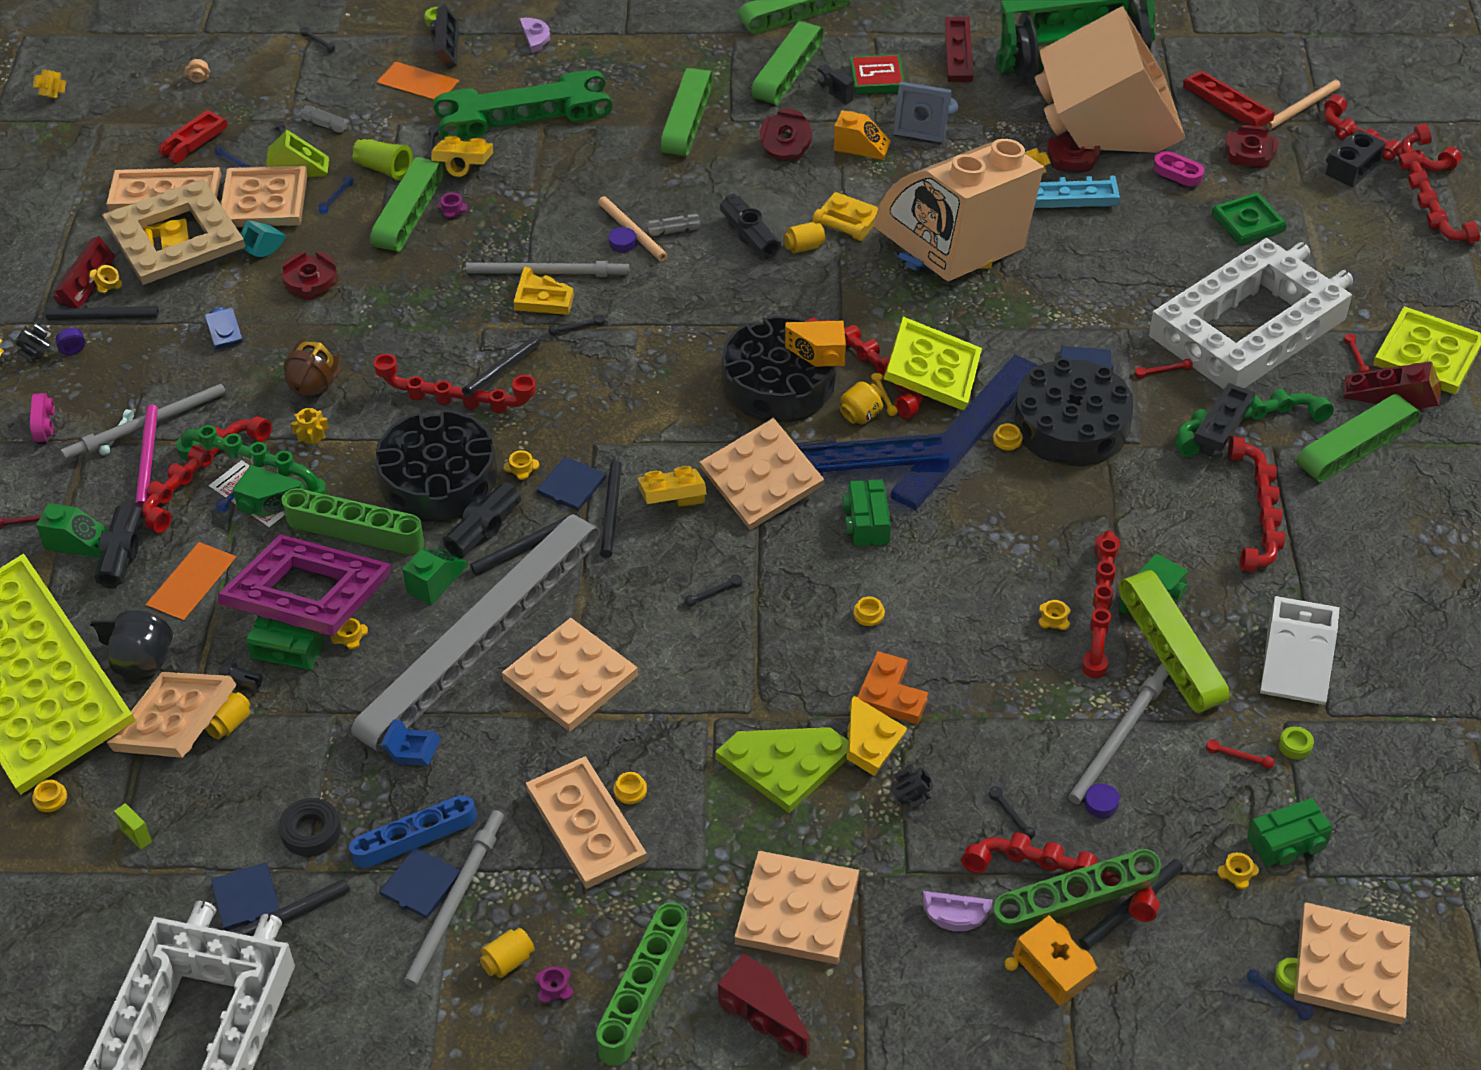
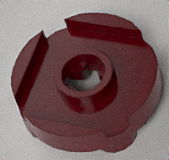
[760,109,812,160]
[1224,125,1279,168]
[1047,131,1100,172]
[281,252,338,300]

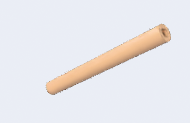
[1265,80,1341,130]
[598,196,668,262]

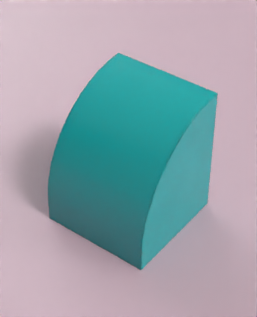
[241,220,286,257]

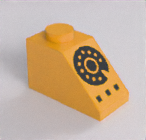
[834,110,891,160]
[785,321,846,367]

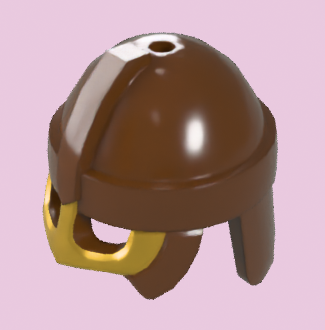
[284,337,343,397]

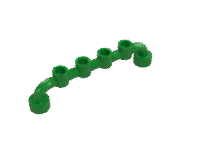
[1175,389,1334,457]
[176,425,327,495]

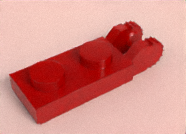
[158,110,228,163]

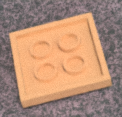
[221,166,307,228]
[700,418,824,530]
[502,618,638,732]
[107,672,237,758]
[735,851,859,965]
[1294,902,1410,1025]

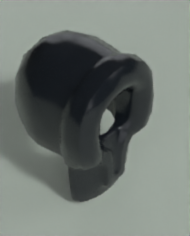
[90,610,173,678]

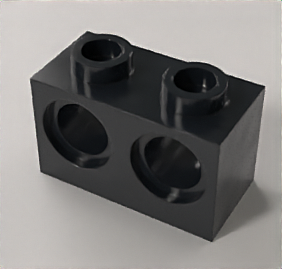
[1325,129,1386,188]

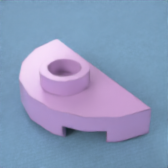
[520,18,550,53]
[923,891,993,932]

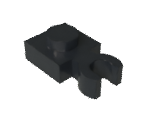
[817,65,854,105]

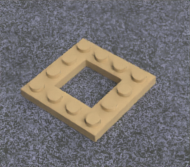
[103,179,245,285]

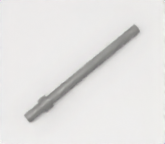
[466,261,630,277]
[60,384,226,460]
[1068,663,1169,804]
[404,810,504,987]

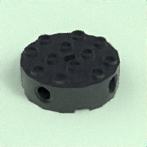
[722,316,837,422]
[1014,358,1133,466]
[375,410,498,520]

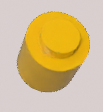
[783,222,825,254]
[205,692,251,739]
[480,928,535,978]

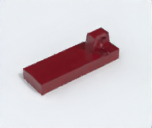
[944,17,973,82]
[52,236,116,308]

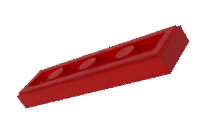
[1183,71,1275,127]

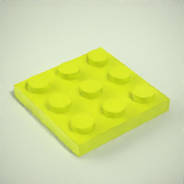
[1373,306,1481,395]
[883,317,982,411]

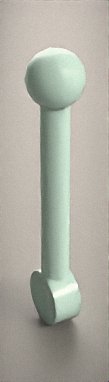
[98,409,134,456]

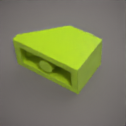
[266,129,329,177]

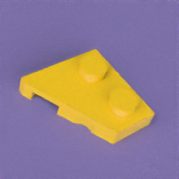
[514,267,574,315]
[846,696,908,776]

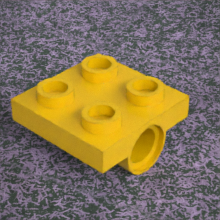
[431,136,493,177]
[638,466,707,507]

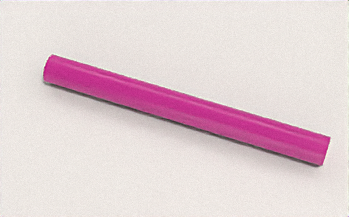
[135,405,158,508]

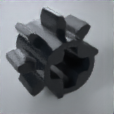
[14,325,51,361]
[891,764,933,808]

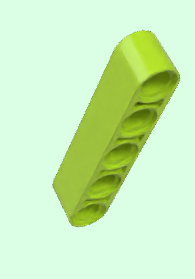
[1119,570,1230,713]

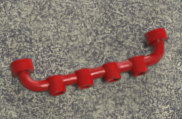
[1324,94,1462,171]
[1398,123,1480,244]
[806,317,923,419]
[373,353,536,413]
[142,416,272,533]
[1227,436,1285,573]
[1082,530,1120,679]
[961,833,1160,922]

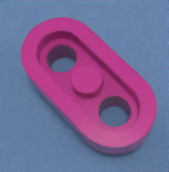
[1153,151,1204,187]
[30,393,55,443]

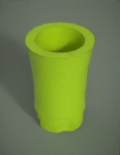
[352,139,413,181]

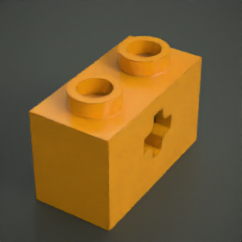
[1012,915,1098,1007]

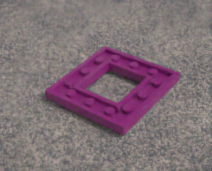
[218,534,391,636]

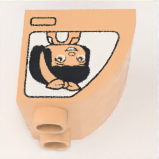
[873,139,1044,281]

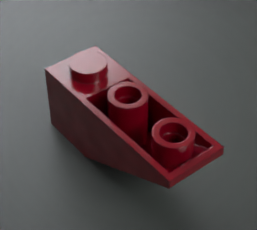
[1343,361,1441,409]
[718,954,810,1058]

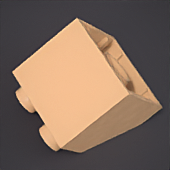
[1035,6,1186,153]

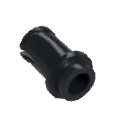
[219,662,263,694]

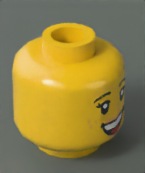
[840,381,883,425]

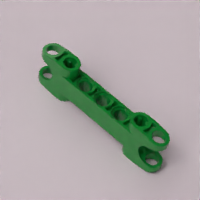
[433,70,613,140]

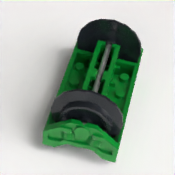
[995,0,1156,86]

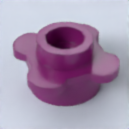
[437,193,468,218]
[535,966,573,1003]

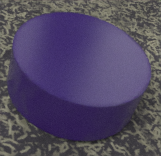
[609,227,636,252]
[55,328,86,355]
[1085,783,1120,818]

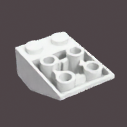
[1260,596,1340,705]

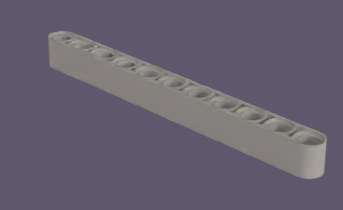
[351,514,600,752]

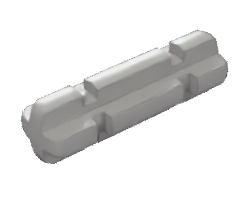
[301,105,347,133]
[647,214,700,236]

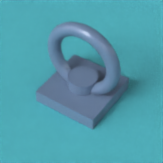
[893,82,958,143]

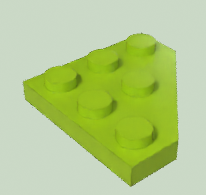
[715,727,849,814]

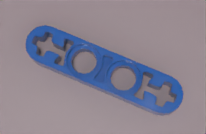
[349,796,477,867]

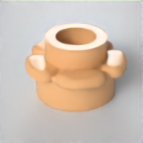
[185,59,210,82]

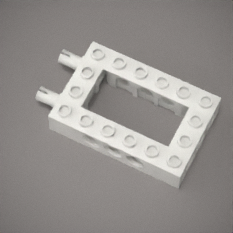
[1149,238,1353,389]
[83,901,295,1070]

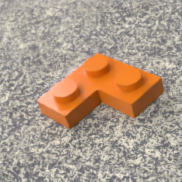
[857,651,929,724]

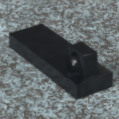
[430,4,459,70]
[1193,383,1256,457]

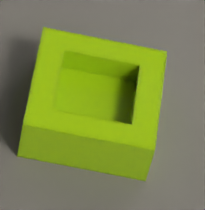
[114,803,152,850]

